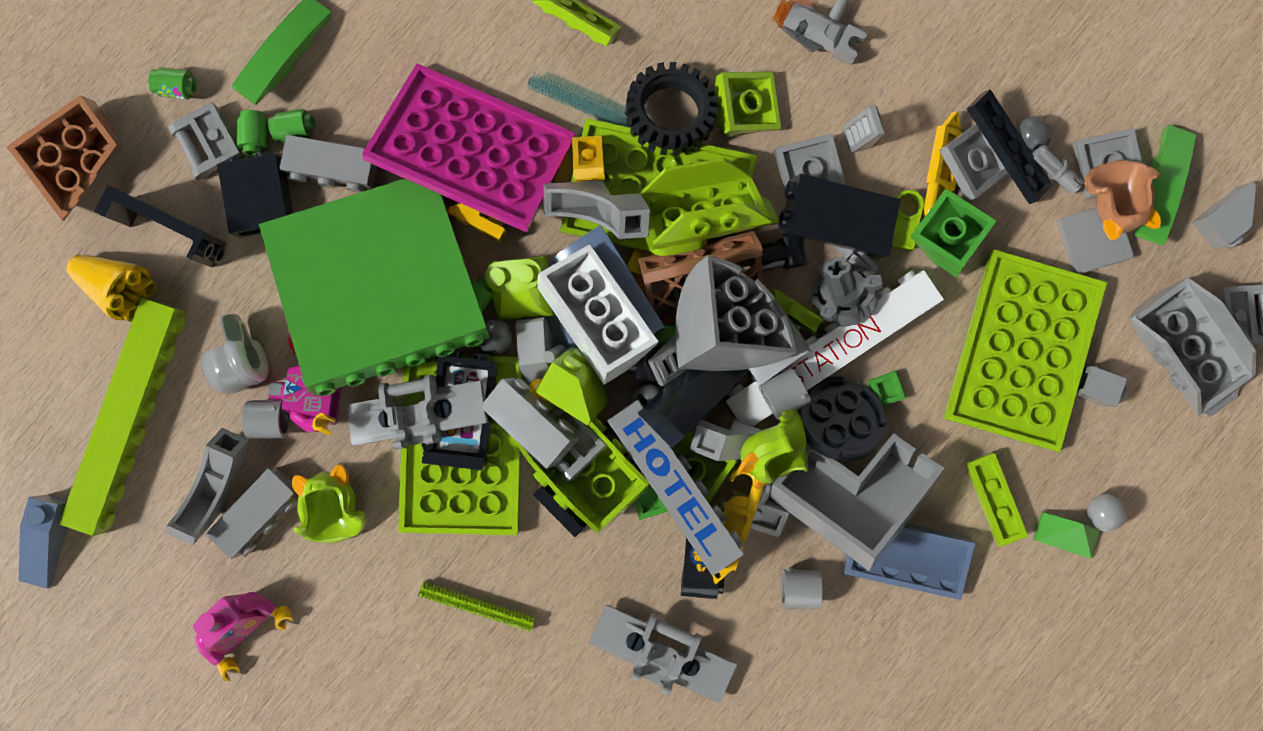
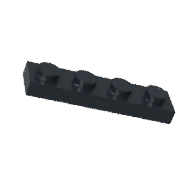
[966,89,1052,204]

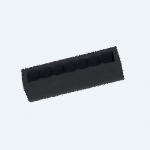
[638,369,749,448]

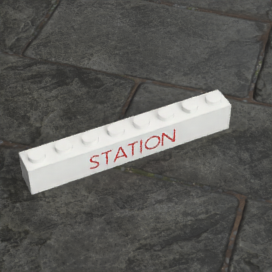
[724,270,944,427]

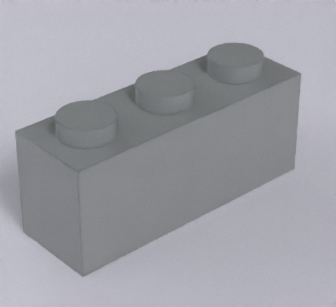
[280,135,378,193]
[480,378,579,469]
[205,467,298,559]

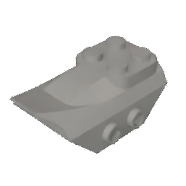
[1130,278,1256,417]

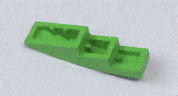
[232,0,332,105]
[1135,125,1196,246]

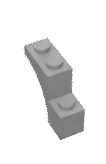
[543,180,650,239]
[166,428,249,545]

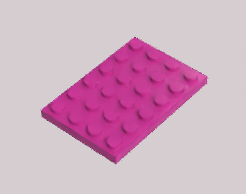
[362,63,576,232]

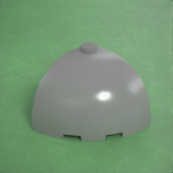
[675,255,797,371]

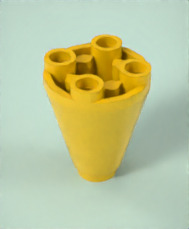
[66,254,157,322]

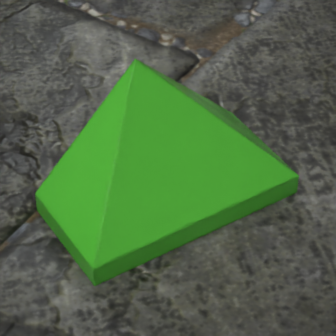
[1033,512,1100,559]

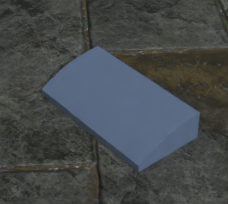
[551,225,664,336]
[843,523,976,600]

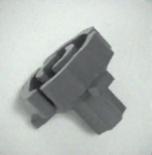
[811,257,883,327]

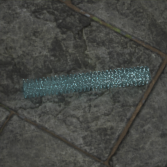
[528,72,631,128]

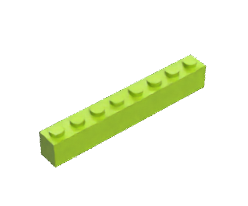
[59,297,186,536]

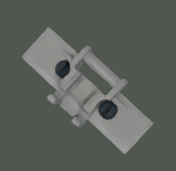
[347,374,488,450]
[589,604,737,703]

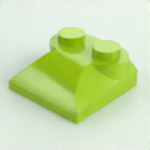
[714,72,781,137]
[485,256,555,320]

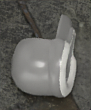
[201,314,269,394]

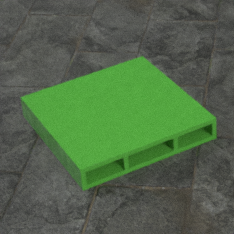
[259,179,490,397]

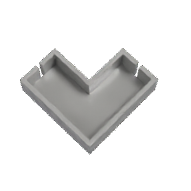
[770,434,945,571]

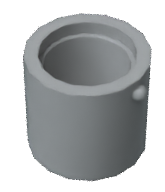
[758,368,811,420]
[242,400,290,439]
[781,567,823,610]

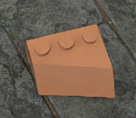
[6,95,119,221]

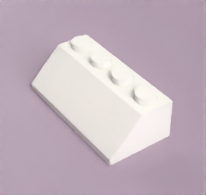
[537,244,658,384]

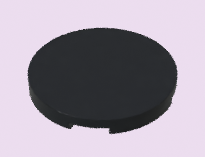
[797,376,887,461]

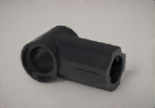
[748,235,809,271]

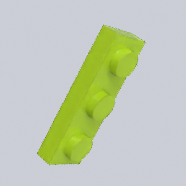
[532,0,622,47]
[964,452,1028,547]

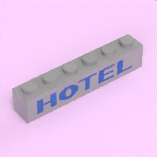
[608,400,745,576]

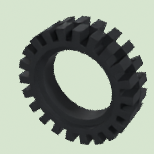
[625,62,719,156]

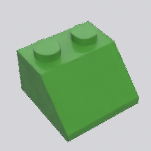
[911,189,997,278]

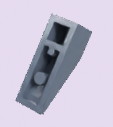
[19,495,68,589]

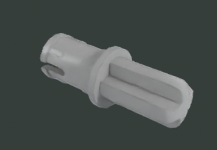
[1033,145,1084,194]
[831,245,879,274]

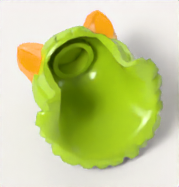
[738,409,808,489]
[292,464,367,544]

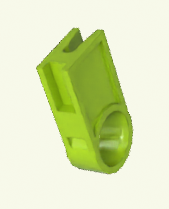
[891,190,924,252]
[770,288,823,334]

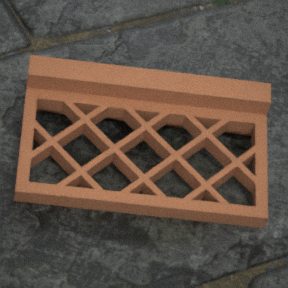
[638,231,765,325]

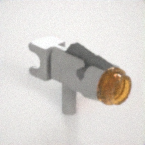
[772,0,867,65]

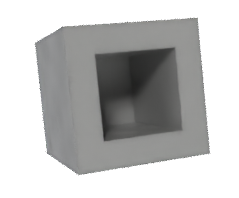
[1076,366,1127,407]

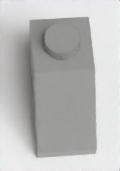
[1192,181,1256,250]

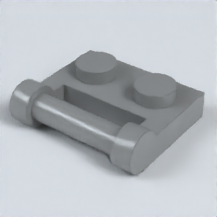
[168,102,243,180]
[1218,285,1263,345]
[553,407,607,484]

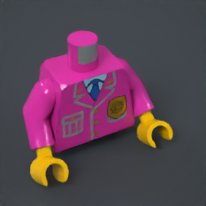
[269,364,342,436]
[193,592,294,681]

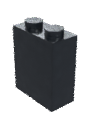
[217,151,293,238]

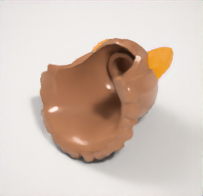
[1084,160,1161,241]

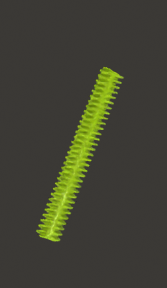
[418,581,536,632]

